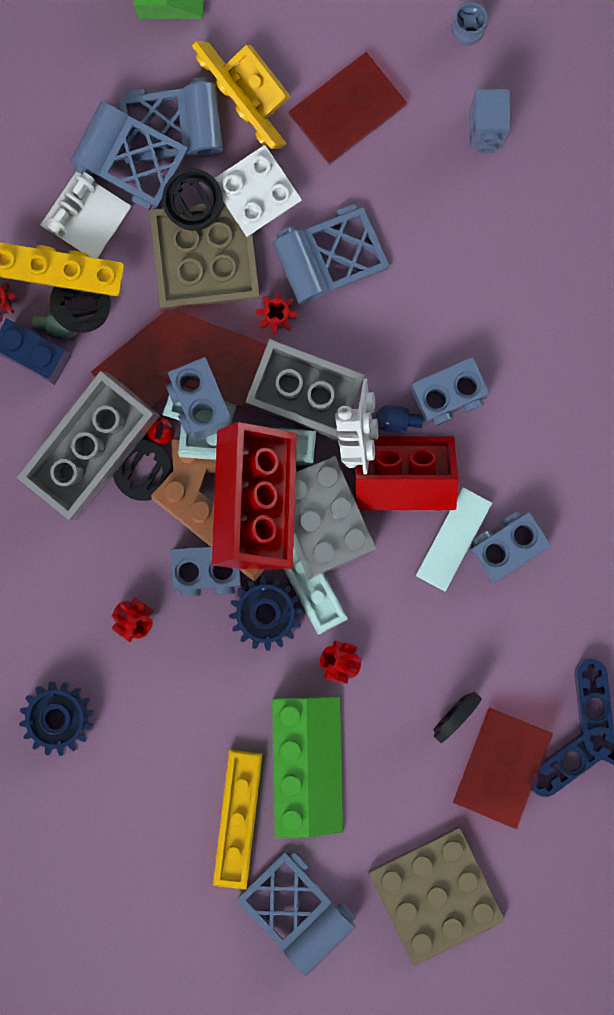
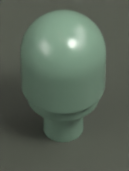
[32,312,77,339]

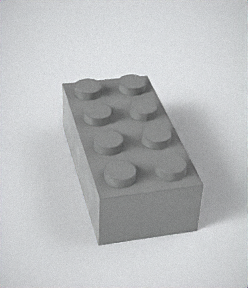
[17,371,160,521]

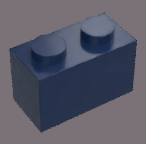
[0,318,71,385]

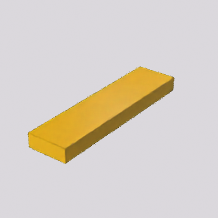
[213,749,263,890]

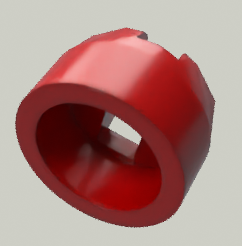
[148,418,175,445]

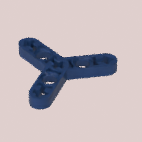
[528,659,614,797]

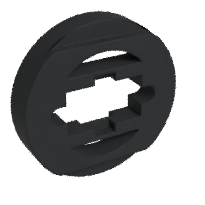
[162,168,223,231]
[49,286,111,333]
[113,440,173,501]
[433,691,482,743]

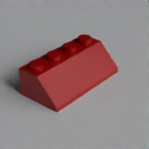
[212,422,297,569]

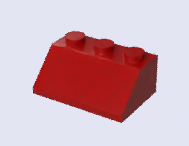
[354,436,459,511]

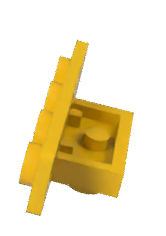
[192,40,291,149]
[0,242,124,297]

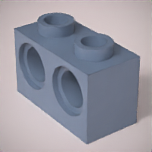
[469,89,510,153]
[165,357,233,441]
[410,357,490,426]
[470,511,551,583]
[170,547,242,597]

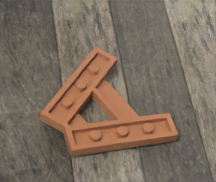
[151,428,305,581]

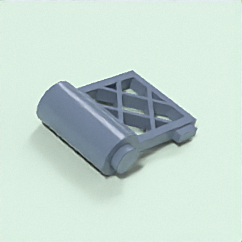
[119,78,223,165]
[70,101,189,210]
[273,204,390,305]
[237,852,356,976]

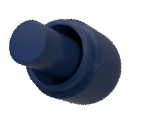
[375,405,423,433]

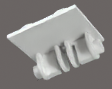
[215,145,302,237]
[40,172,132,258]
[335,379,378,474]

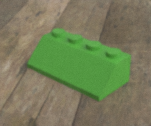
[272,696,343,838]

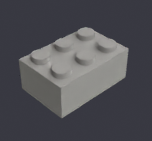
[245,339,365,442]
[294,456,376,580]

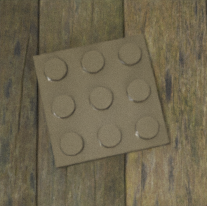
[149,203,260,310]
[368,827,505,966]

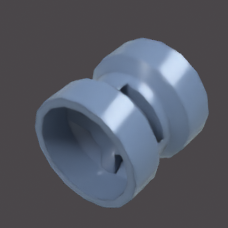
[452,2,488,45]

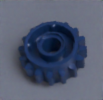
[229,577,303,651]
[19,681,95,756]

